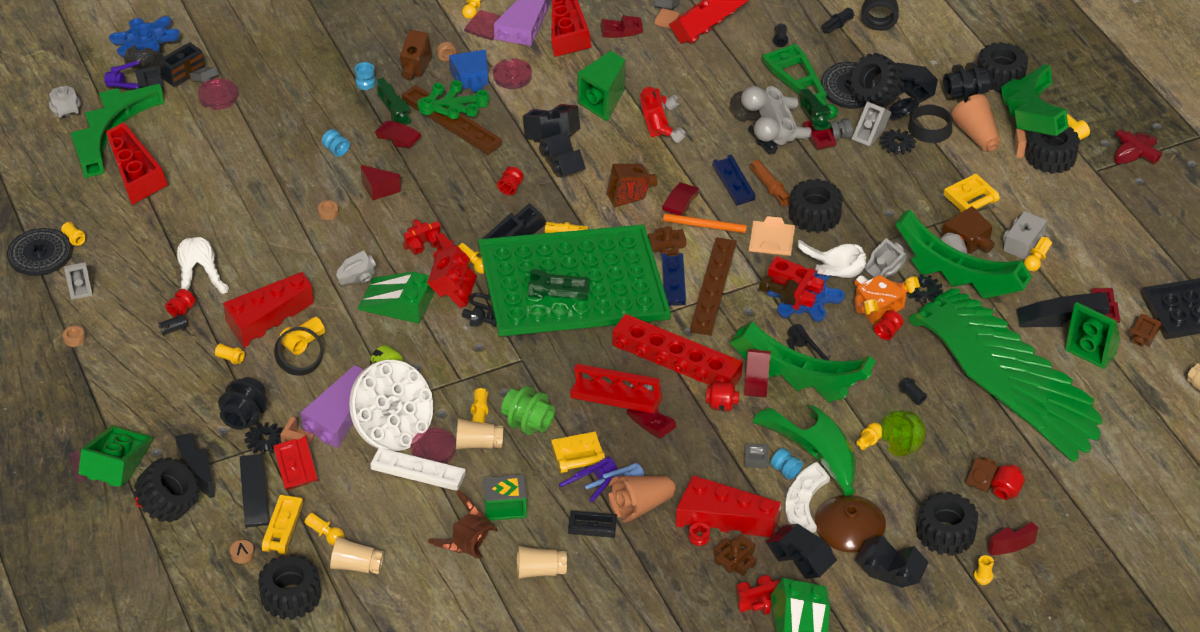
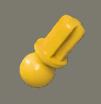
[462,0,481,18]
[1024,237,1052,271]
[459,243,484,274]
[856,422,884,450]
[305,513,345,546]

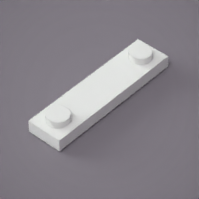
[371,448,466,491]

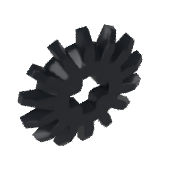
[889,97,920,119]
[879,129,916,155]
[906,274,943,303]
[244,422,283,455]

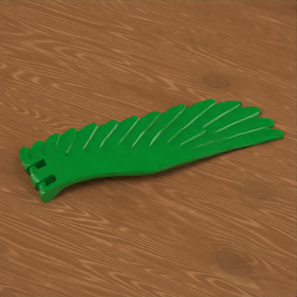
[909,288,1103,462]

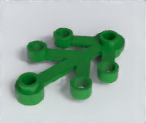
[417,80,490,119]

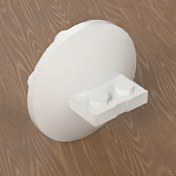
[349,360,433,451]

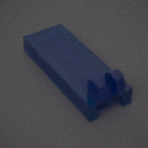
[712,154,756,206]
[661,253,686,306]

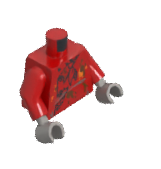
[640,87,686,143]

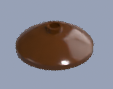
[815,495,886,553]

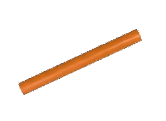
[663,213,747,233]

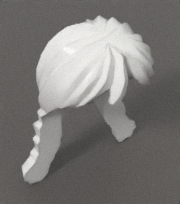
[177,237,229,294]
[798,240,867,278]

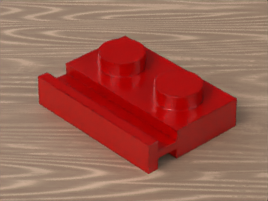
[274,436,319,491]

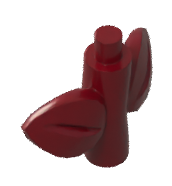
[1115,129,1162,164]

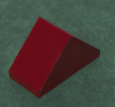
[361,165,401,201]

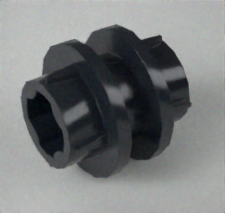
[943,62,990,103]
[218,377,268,430]

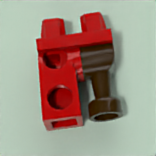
[759,256,824,310]

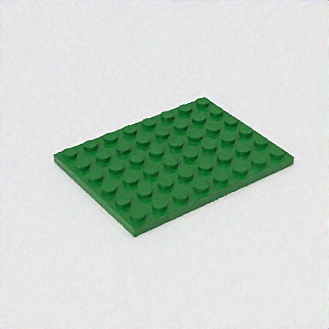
[478,224,671,337]

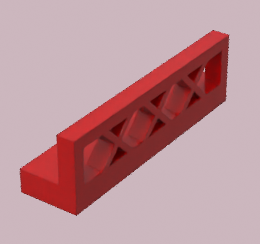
[570,364,662,414]

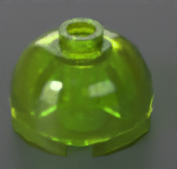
[882,410,926,457]

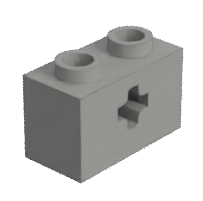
[1003,211,1048,260]

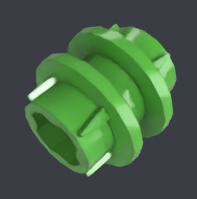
[501,386,555,435]

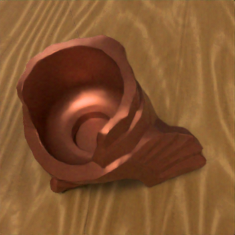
[428,490,498,559]

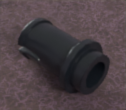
[773,23,788,47]
[158,314,188,336]
[899,377,927,405]

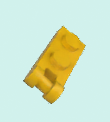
[262,495,303,555]

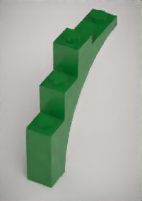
[1001,64,1069,136]
[70,83,164,178]
[895,209,1032,299]
[730,321,876,403]

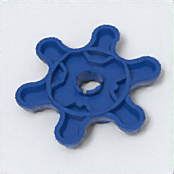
[109,16,180,58]
[766,270,845,322]

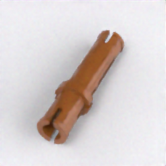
[750,160,790,206]

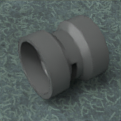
[829,118,853,140]

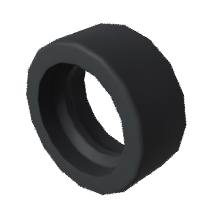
[862,0,899,31]

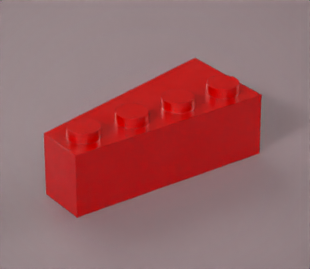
[551,0,592,57]
[669,0,749,44]
[106,122,168,205]
[223,272,314,348]
[676,475,782,537]

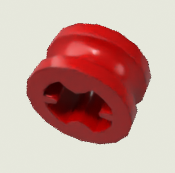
[689,522,710,546]

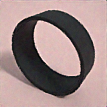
[908,104,952,143]
[274,327,323,376]

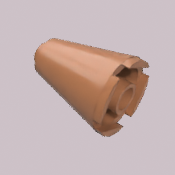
[951,94,1001,151]
[608,476,676,523]

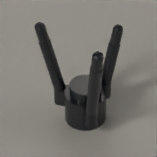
[786,324,829,360]

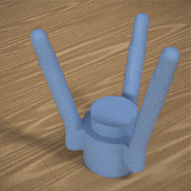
[585,463,644,489]

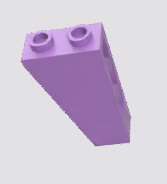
[494,0,551,46]
[301,365,363,448]

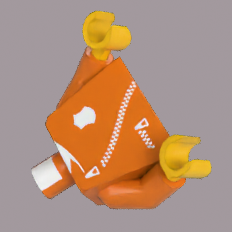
[854,275,920,324]

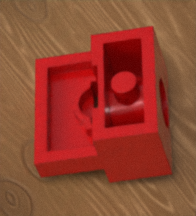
[427,245,477,308]

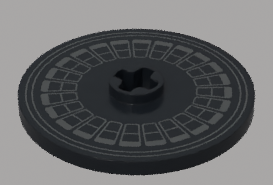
[821,62,880,109]
[7,228,72,276]

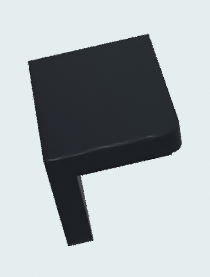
[135,65,165,92]

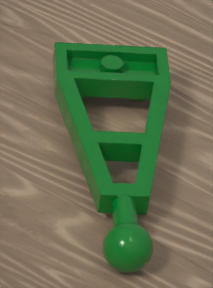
[762,43,838,120]

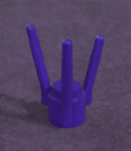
[104,60,139,89]
[559,456,617,502]

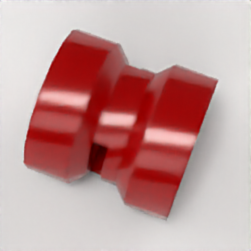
[497,166,524,195]
[165,289,196,317]
[874,310,904,340]

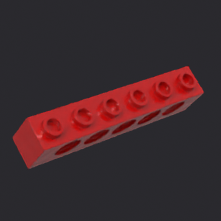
[612,314,743,386]

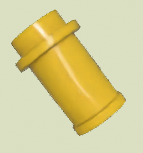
[61,222,85,246]
[215,343,245,365]
[974,555,994,585]

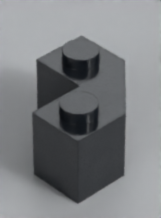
[880,62,938,103]
[523,104,580,142]
[539,131,586,178]
[766,524,837,579]
[855,535,929,588]

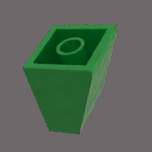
[577,51,625,121]

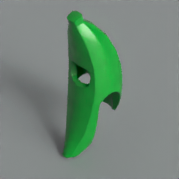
[753,404,856,496]

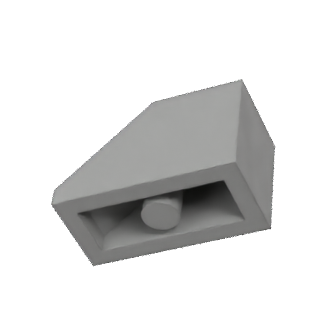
[852,102,891,147]
[64,262,93,300]

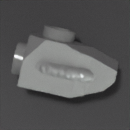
[49,86,81,119]
[864,238,907,278]
[336,250,376,286]

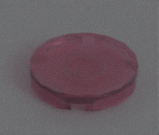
[493,58,532,89]
[198,78,238,110]
[410,428,456,464]

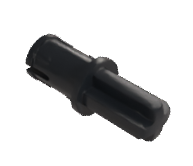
[821,8,854,34]
[748,122,778,154]

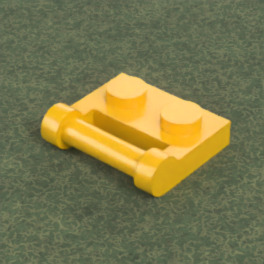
[943,174,1000,213]
[551,431,605,473]

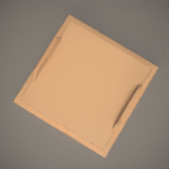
[749,216,795,256]

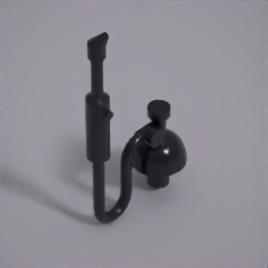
[462,292,496,327]

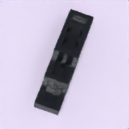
[1016,293,1110,327]

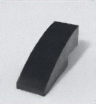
[482,203,546,239]
[175,433,215,498]
[240,454,269,528]

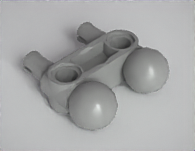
[741,86,812,145]

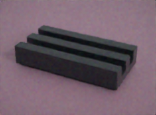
[568,511,617,538]

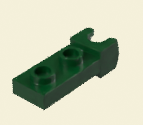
[376,77,411,125]
[800,89,831,130]
[528,269,590,299]

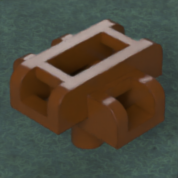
[648,226,686,259]
[714,535,757,576]

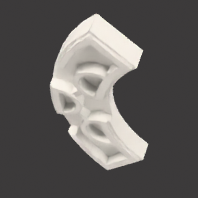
[785,462,830,533]

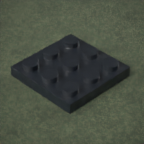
[1142,278,1200,339]

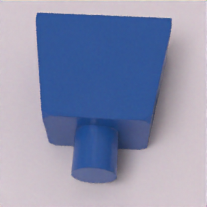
[449,50,488,92]

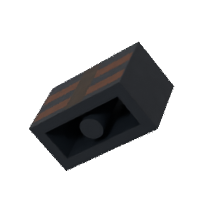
[159,42,205,87]

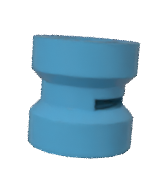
[354,62,376,90]
[321,129,350,157]
[770,448,803,480]

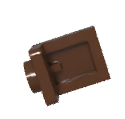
[1129,313,1162,347]
[966,457,998,493]

